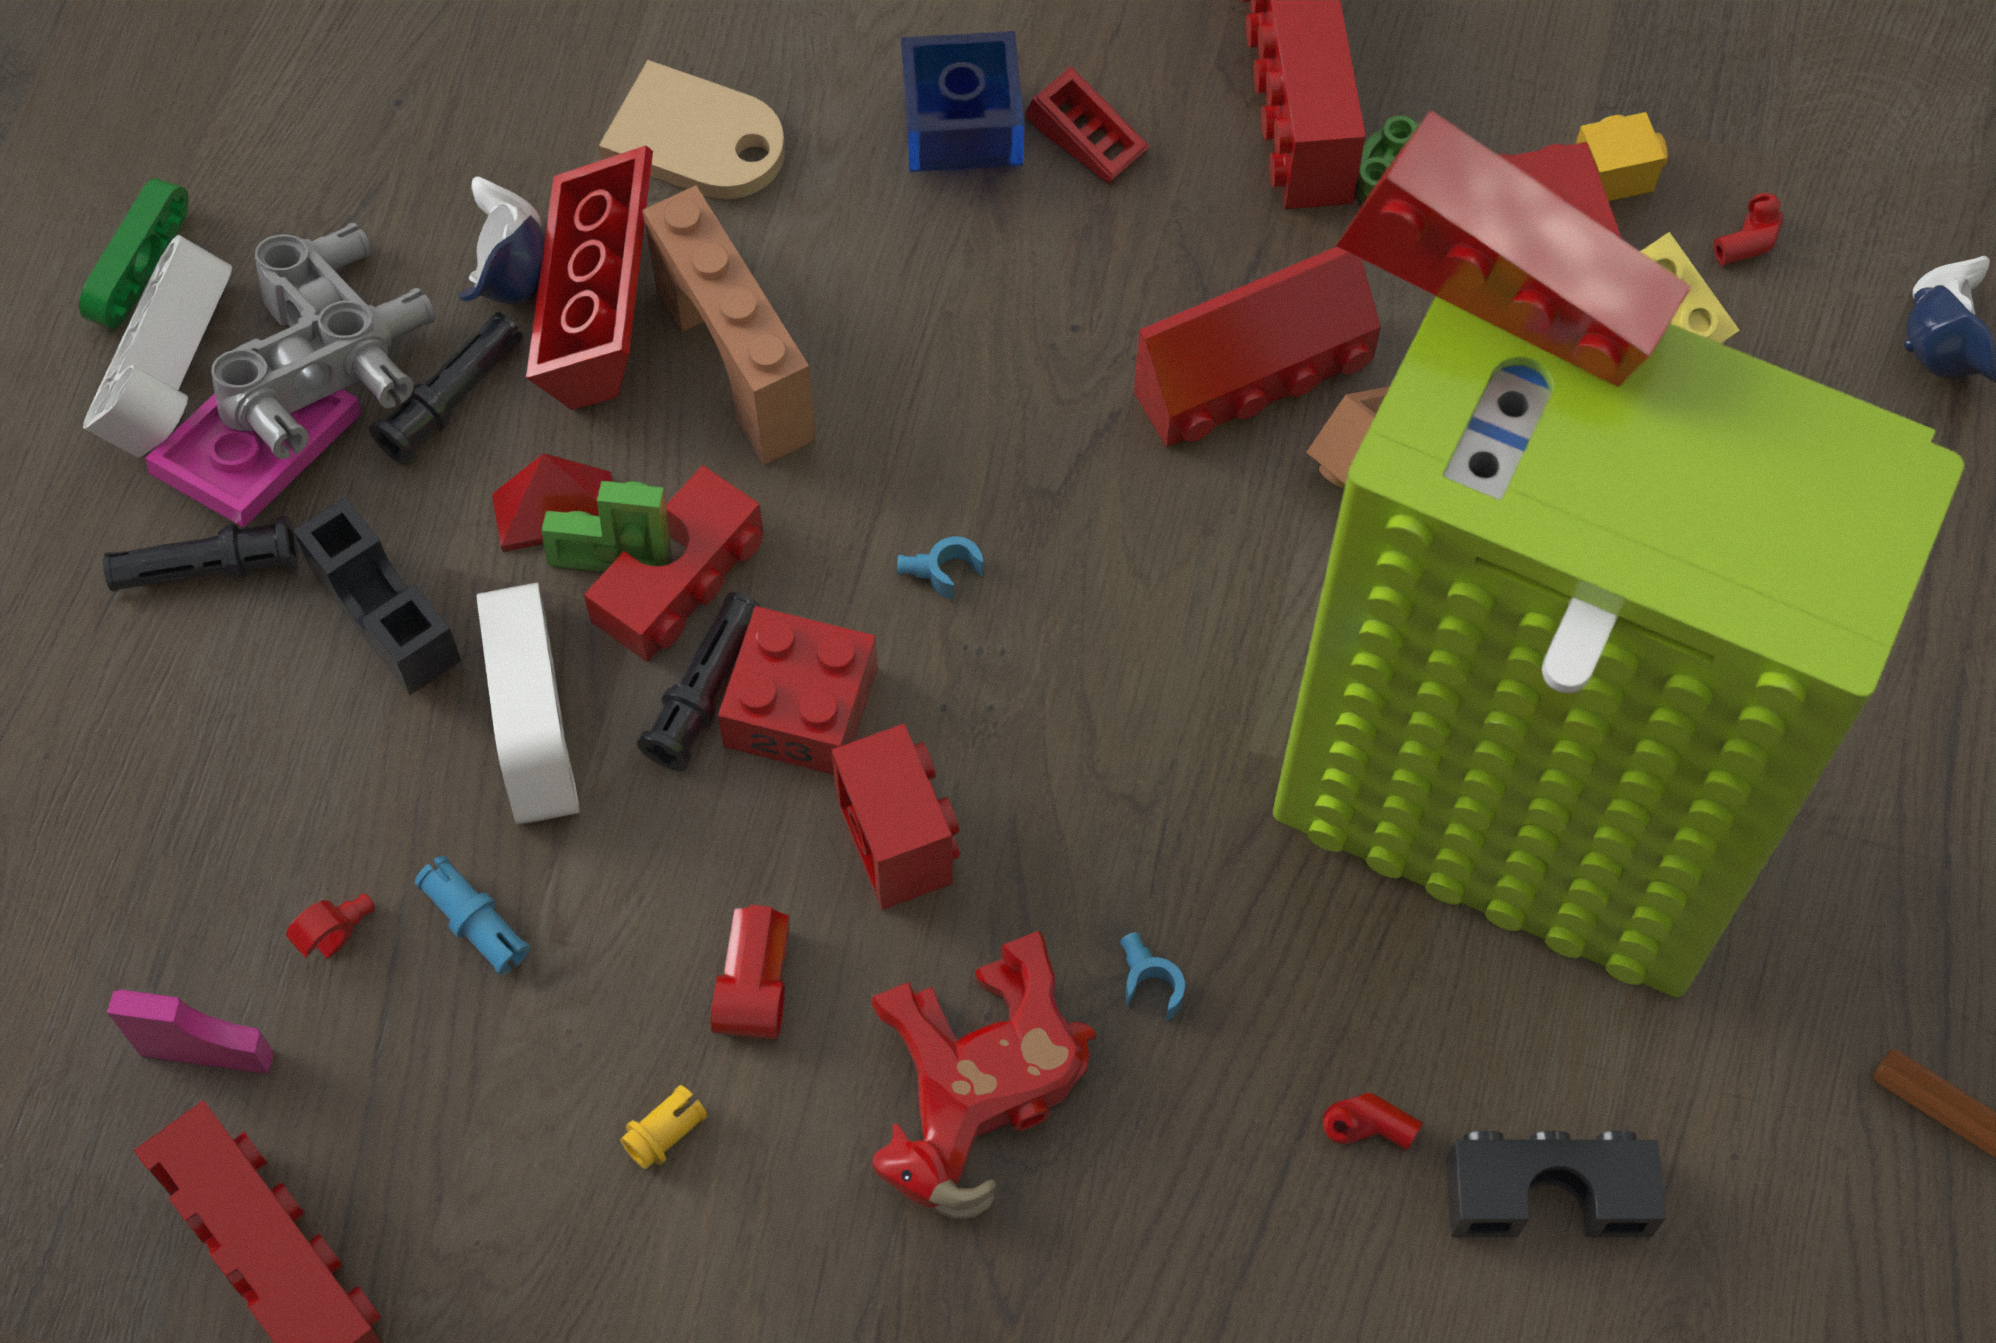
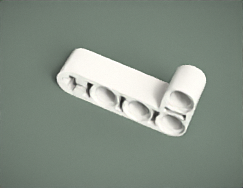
[83,235,232,458]
[477,582,580,825]

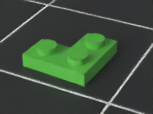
[541,481,672,572]

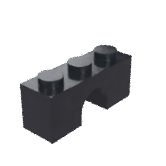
[294,497,461,695]
[1446,1131,1666,1237]

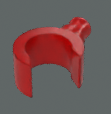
[285,894,375,959]

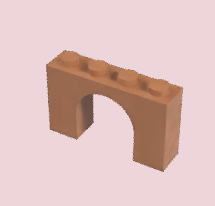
[642,185,816,465]

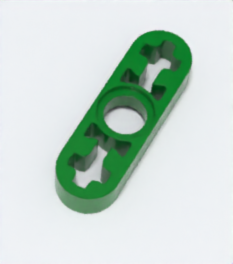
[79,178,189,329]

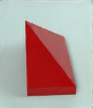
[492,453,613,552]

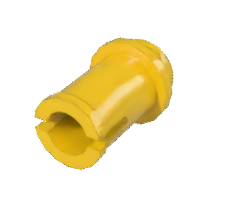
[620,1085,708,1169]

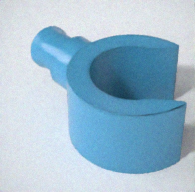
[897,536,983,599]
[1120,932,1185,1021]

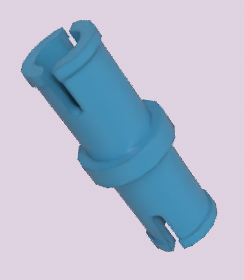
[414,855,531,975]

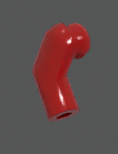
[1713,193,1784,266]
[1323,1093,1423,1151]

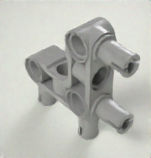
[211,222,435,459]

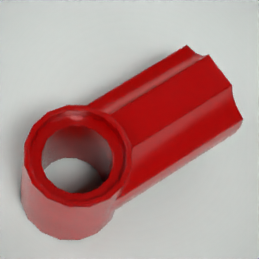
[711,905,790,1040]

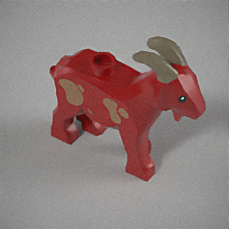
[871,931,1096,1220]

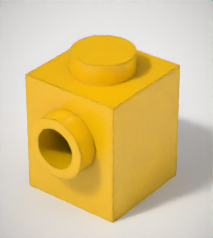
[1576,112,1668,201]

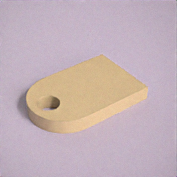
[599,60,785,199]

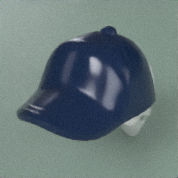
[458,177,546,304]
[1904,256,1996,383]

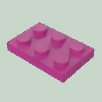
[145,389,361,528]

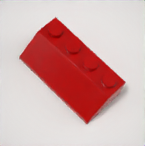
[526,145,653,410]
[1134,247,1381,448]

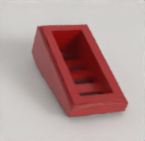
[1024,66,1150,184]

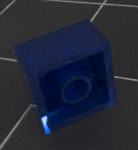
[901,31,1024,172]

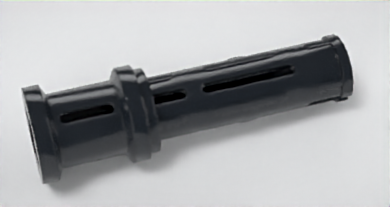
[369,312,523,465]
[103,516,298,592]
[637,592,761,771]

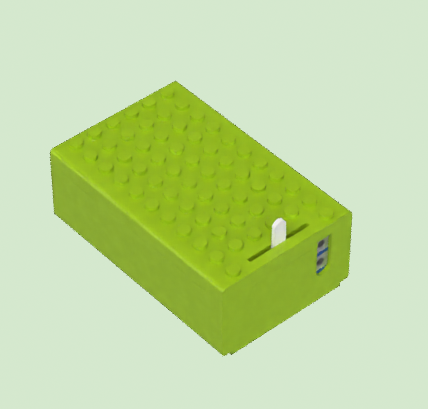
[1273,296,1964,997]

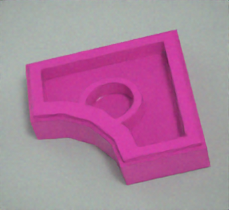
[107,989,274,1074]

